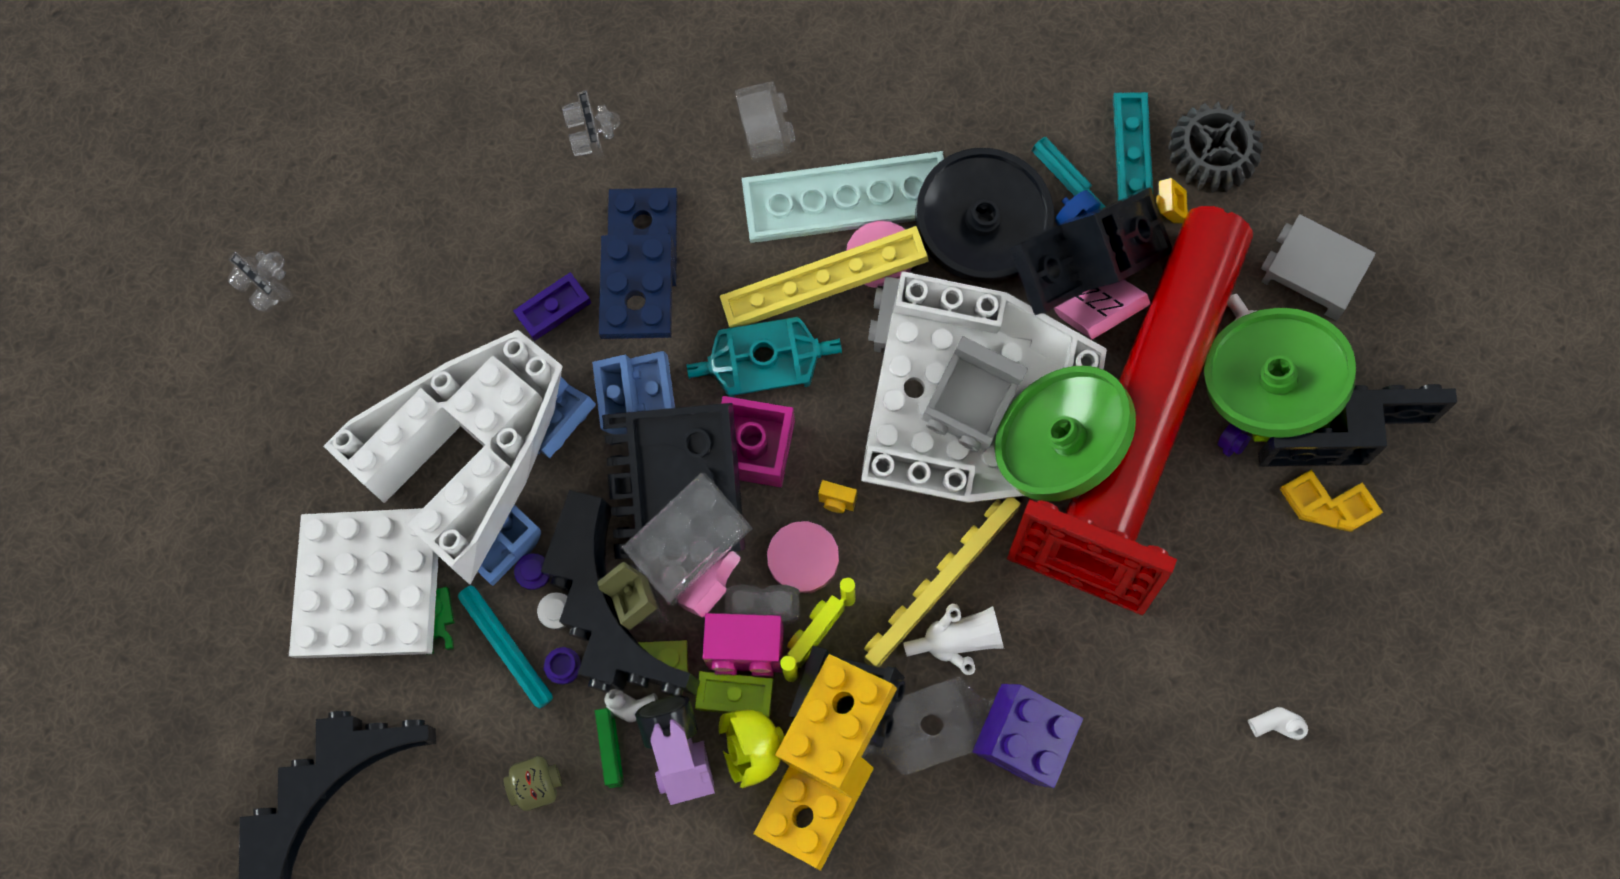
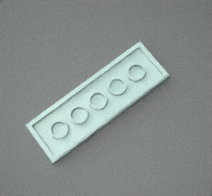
[742,151,944,243]

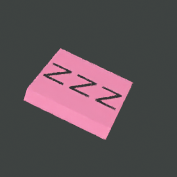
[1054,279,1151,340]

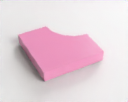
[675,551,741,617]

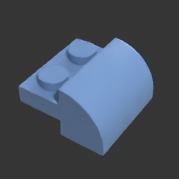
[592,351,675,434]
[538,377,596,458]
[478,505,541,586]

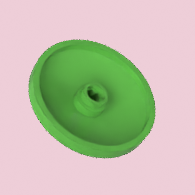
[1204,308,1356,438]
[995,366,1136,501]

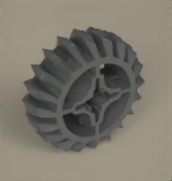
[1168,101,1263,193]

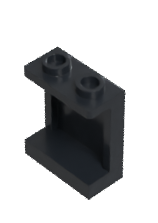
[789,646,905,748]

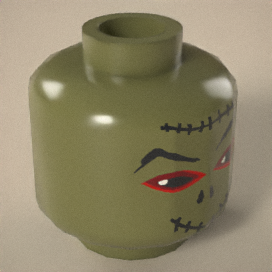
[504,756,563,811]

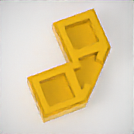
[1280,469,1383,532]

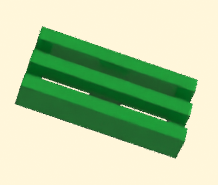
[595,708,624,788]

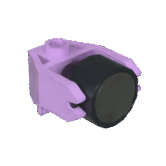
[635,696,715,805]

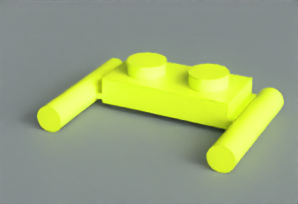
[780,578,856,682]

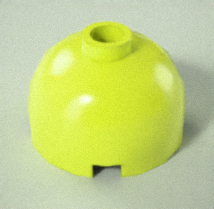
[719,709,785,788]

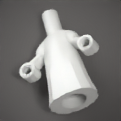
[903,604,1004,675]

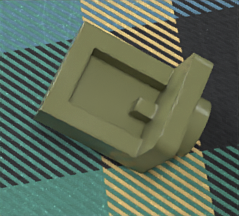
[597,562,658,630]

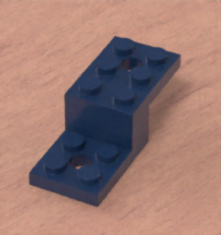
[599,188,677,339]

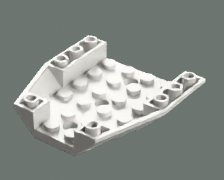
[861,271,1107,503]

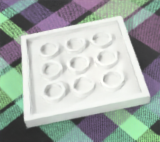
[289,508,439,658]

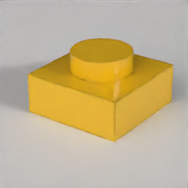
[1156,178,1188,223]
[818,480,857,513]

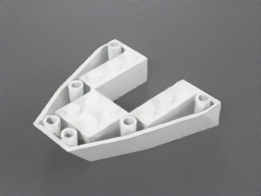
[324,330,563,584]

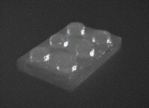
[622,473,753,603]

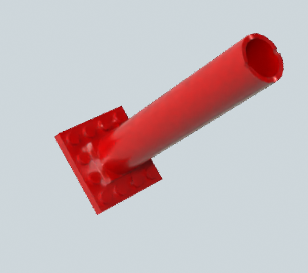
[1006,206,1253,616]

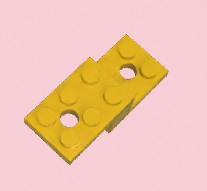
[753,654,897,871]

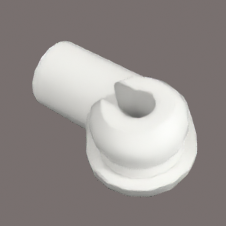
[604,689,658,722]
[1248,707,1308,740]

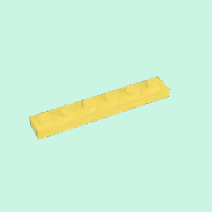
[720,226,929,328]
[864,497,1021,667]

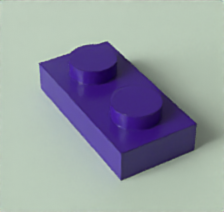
[513,272,591,341]

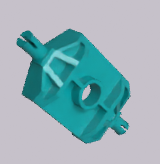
[686,317,842,398]

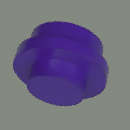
[1217,424,1251,457]
[514,554,550,590]
[544,647,581,685]

